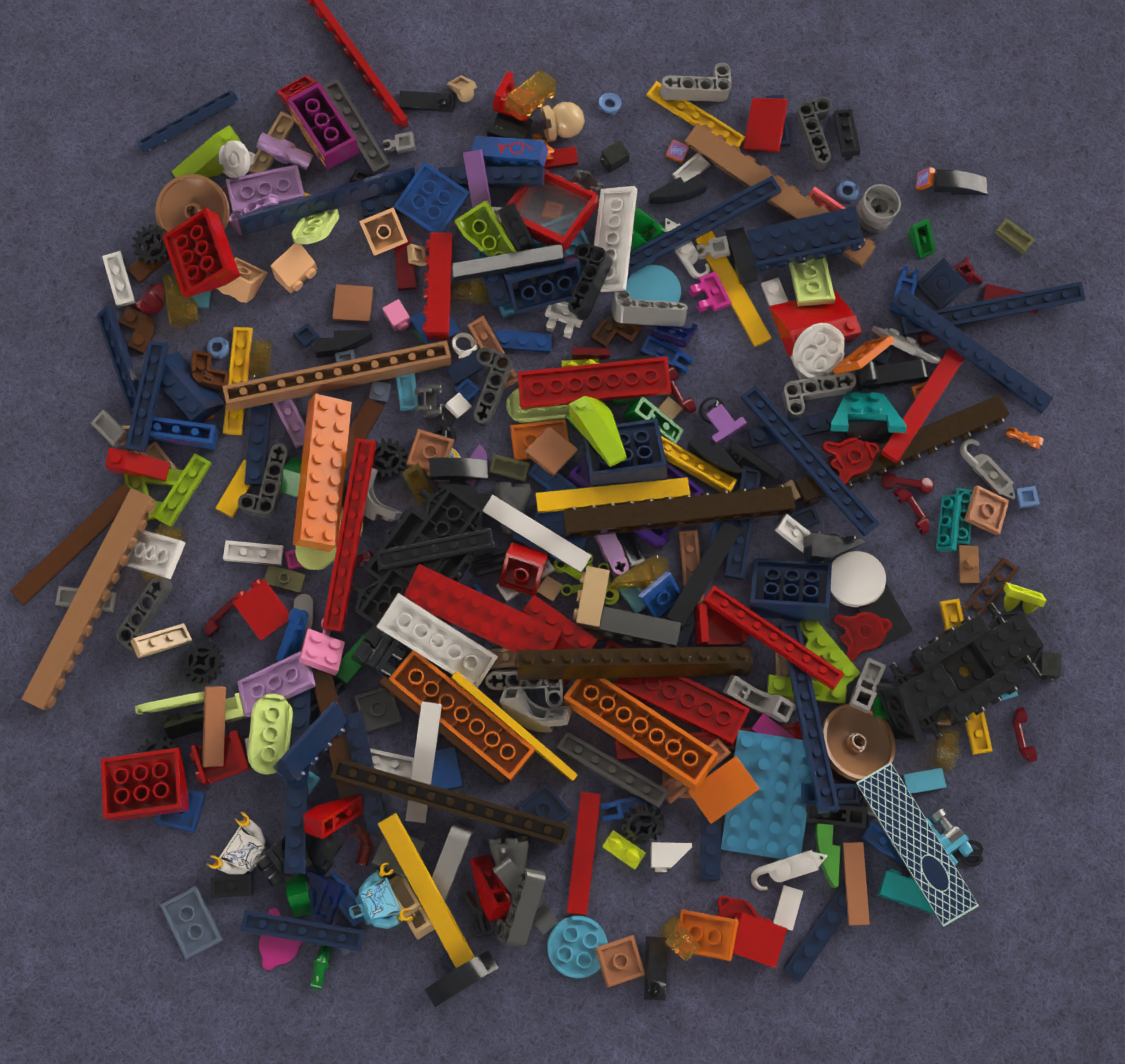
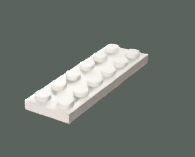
[594,186,637,292]
[377,593,498,688]

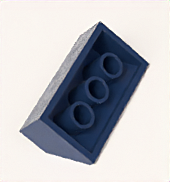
[503,254,586,314]
[160,352,225,423]
[273,701,348,784]

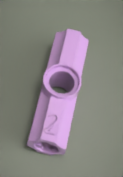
[256,132,313,171]

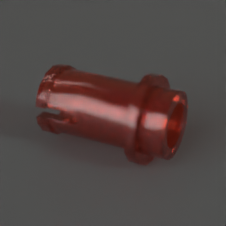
[918,331,939,346]

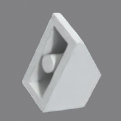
[650,842,692,872]

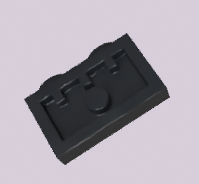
[487,112,533,139]

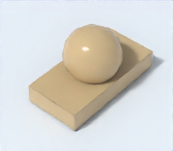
[447,75,477,102]

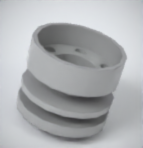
[856,184,901,233]

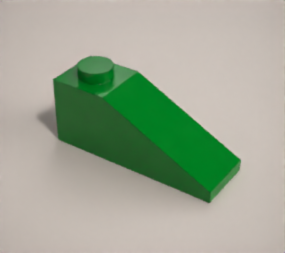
[623,396,684,444]

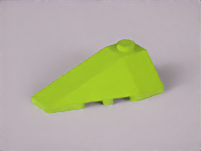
[171,125,242,178]
[454,201,517,257]
[568,396,627,467]

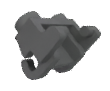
[570,170,605,200]
[414,385,442,419]

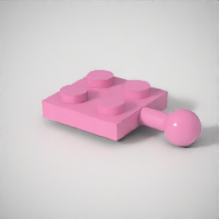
[299,618,345,676]

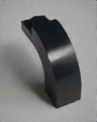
[425,951,498,1007]

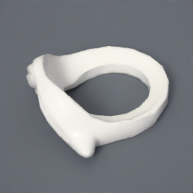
[452,333,479,358]

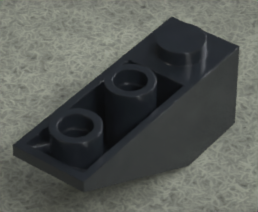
[803,531,864,562]

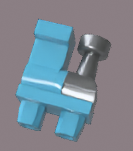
[926,808,973,866]

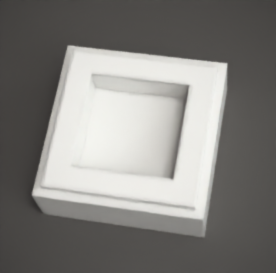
[445,393,472,419]

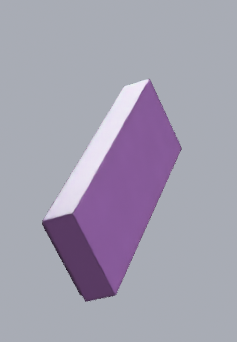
[463,149,492,208]

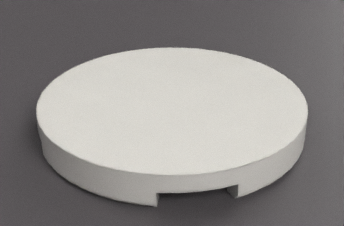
[793,323,845,378]
[830,551,886,607]

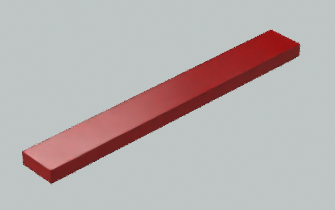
[880,348,965,464]
[702,586,845,691]

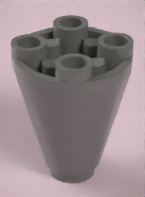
[494,482,532,534]
[489,834,529,891]

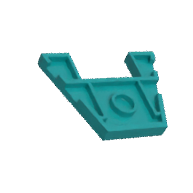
[831,392,907,433]

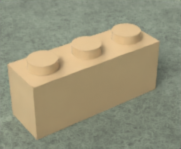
[573,566,610,631]

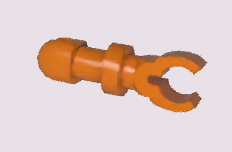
[532,133,554,160]
[1006,427,1044,449]

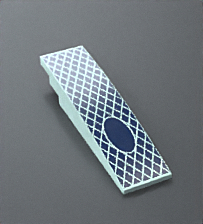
[856,762,979,927]

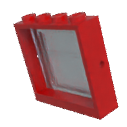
[502,169,599,254]

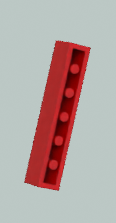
[423,232,453,341]

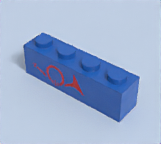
[472,136,548,167]
[148,417,219,450]

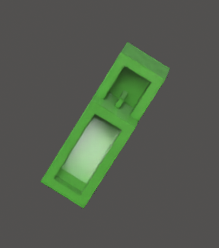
[815,824,840,888]

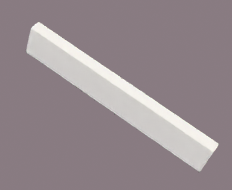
[483,495,591,572]
[405,701,442,823]

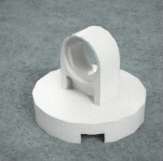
[219,140,255,178]

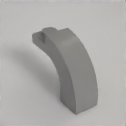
[364,468,402,522]
[849,658,886,714]
[723,675,796,723]
[500,686,572,733]

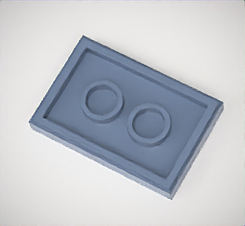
[160,886,223,960]

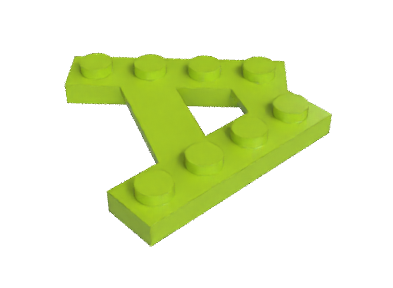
[124,449,212,528]
[767,620,861,705]

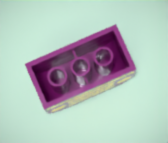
[287,83,359,171]

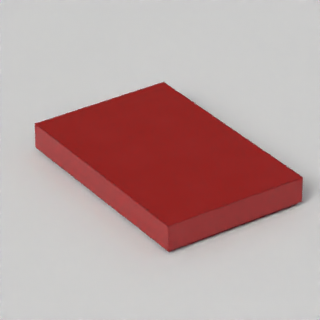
[743,98,788,152]

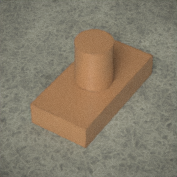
[958,545,979,584]

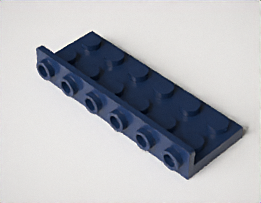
[747,206,866,272]

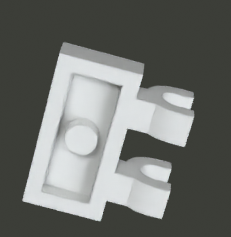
[545,302,583,339]

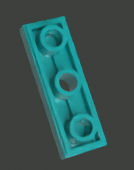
[955,488,973,546]
[936,494,962,552]

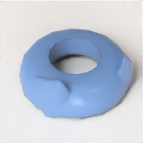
[598,93,622,115]
[835,180,859,203]
[206,337,230,360]

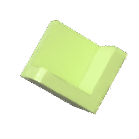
[225,693,247,723]

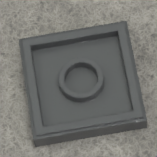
[353,687,403,733]
[372,836,425,879]

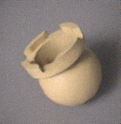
[540,102,585,142]

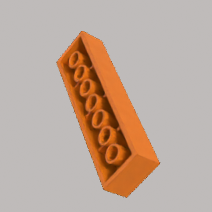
[293,394,352,552]
[388,650,536,783]
[564,678,718,792]

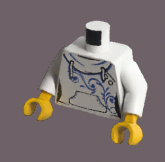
[207,812,268,875]

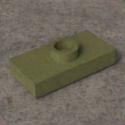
[994,218,1036,255]
[489,454,531,482]
[264,565,306,594]

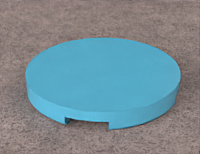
[626,265,681,302]
[547,916,608,978]

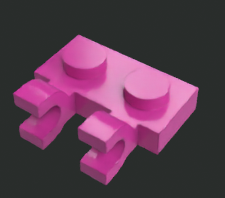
[688,271,731,313]

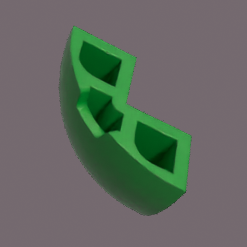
[630,206,668,252]

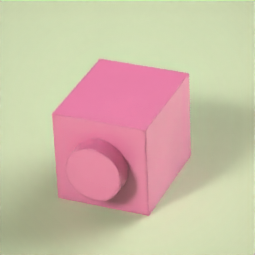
[383,299,411,332]

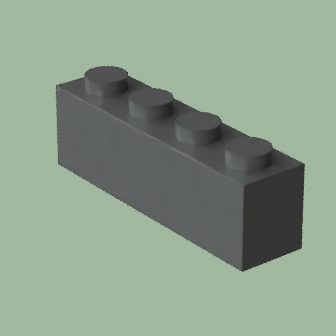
[599,607,681,648]

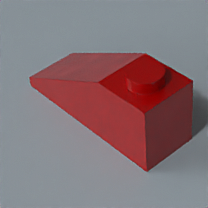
[105,448,171,481]
[303,794,363,839]
[470,855,512,922]

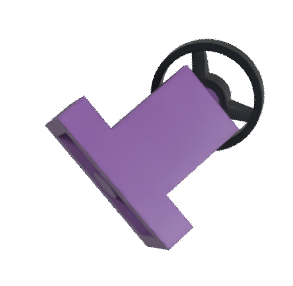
[699,397,747,446]

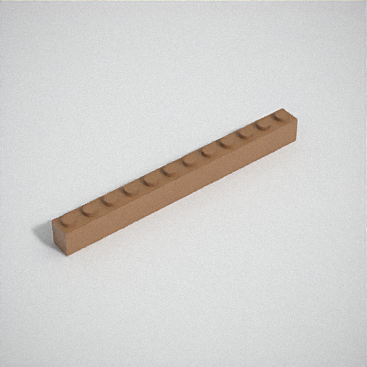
[685,123,876,267]
[222,340,451,412]
[21,488,156,711]

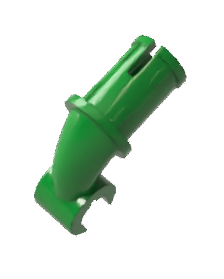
[310,945,332,991]

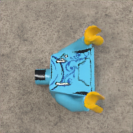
[349,863,413,929]

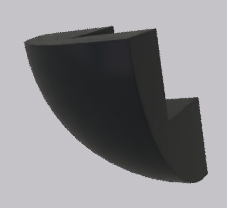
[307,834,344,878]

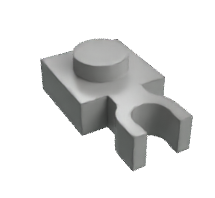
[383,131,416,154]
[696,236,730,259]

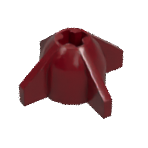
[954,257,983,297]
[132,283,165,314]

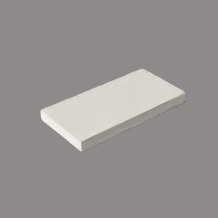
[126,530,186,579]

